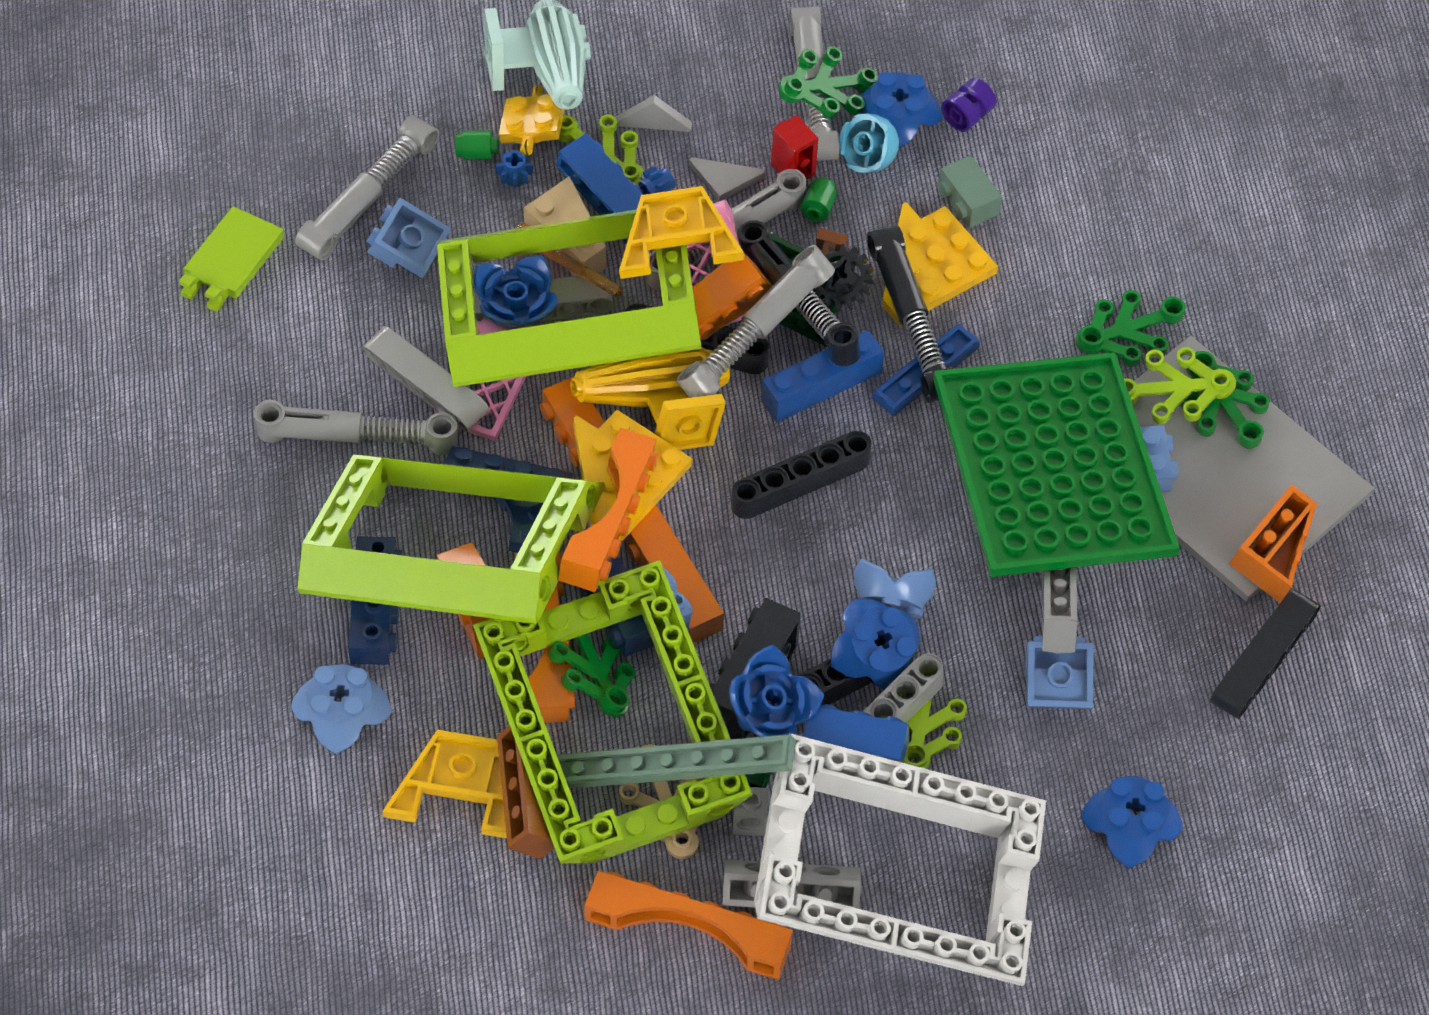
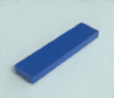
[872,323,980,416]

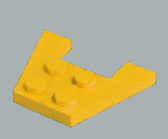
[619,186,745,279]
[382,729,507,838]

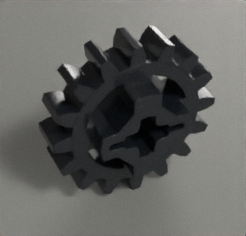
[813,244,875,312]

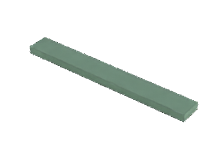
[556,734,796,789]

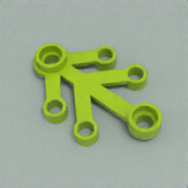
[559,115,644,185]
[1124,347,1236,424]
[880,668,967,769]

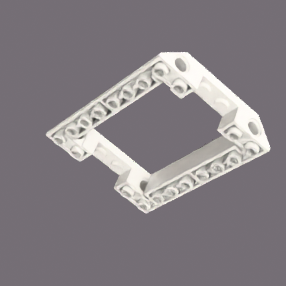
[754,733,1046,986]

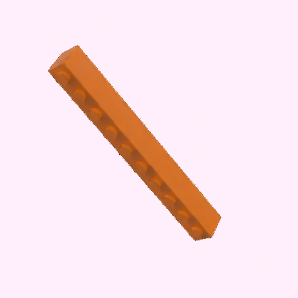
[540,376,724,643]

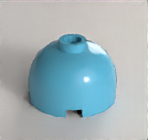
[839,114,899,173]

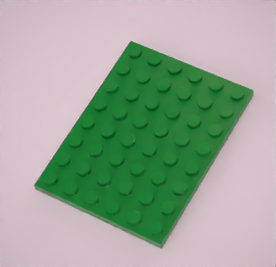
[933,352,1180,577]

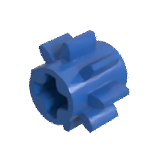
[496,150,533,188]
[638,165,676,195]

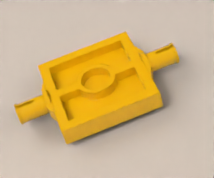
[499,85,564,156]

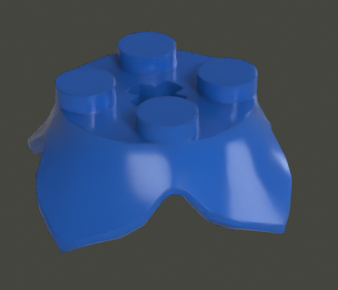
[855,72,943,148]
[474,255,558,330]
[831,599,920,690]
[729,645,824,737]
[1080,776,1183,868]

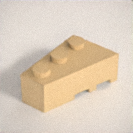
[524,176,606,276]

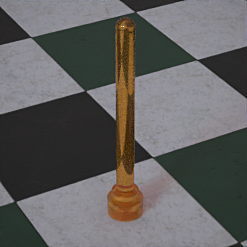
[515,223,623,297]

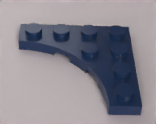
[444,446,573,553]

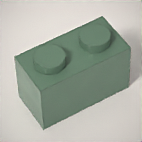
[937,155,1002,228]

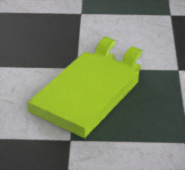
[179,206,285,312]

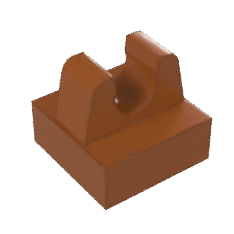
[816,228,849,263]

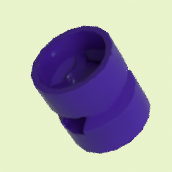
[941,78,997,132]

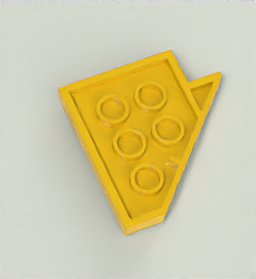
[882,202,998,327]
[573,410,693,542]

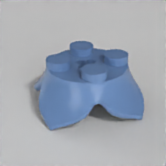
[854,558,936,619]
[291,664,392,754]

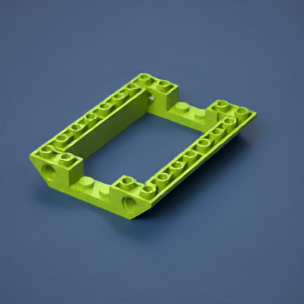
[437,210,702,387]
[297,455,606,624]
[473,560,752,864]

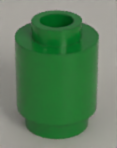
[455,130,500,160]
[801,177,837,222]

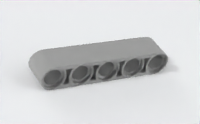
[473,274,613,322]
[362,326,489,432]
[864,653,944,723]

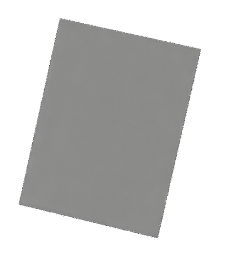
[1127,335,1375,602]

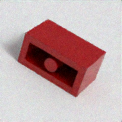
[771,115,819,180]

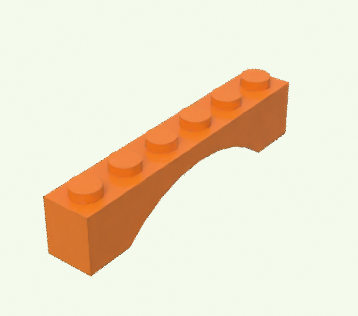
[558,428,659,592]
[515,550,575,723]
[584,871,793,980]

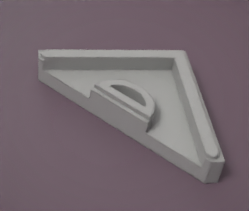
[616,95,692,132]
[689,157,765,201]

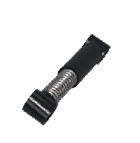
[738,220,860,366]
[867,225,954,403]

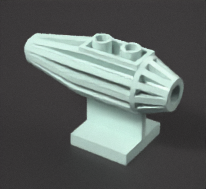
[484,0,590,110]

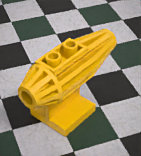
[570,348,730,450]

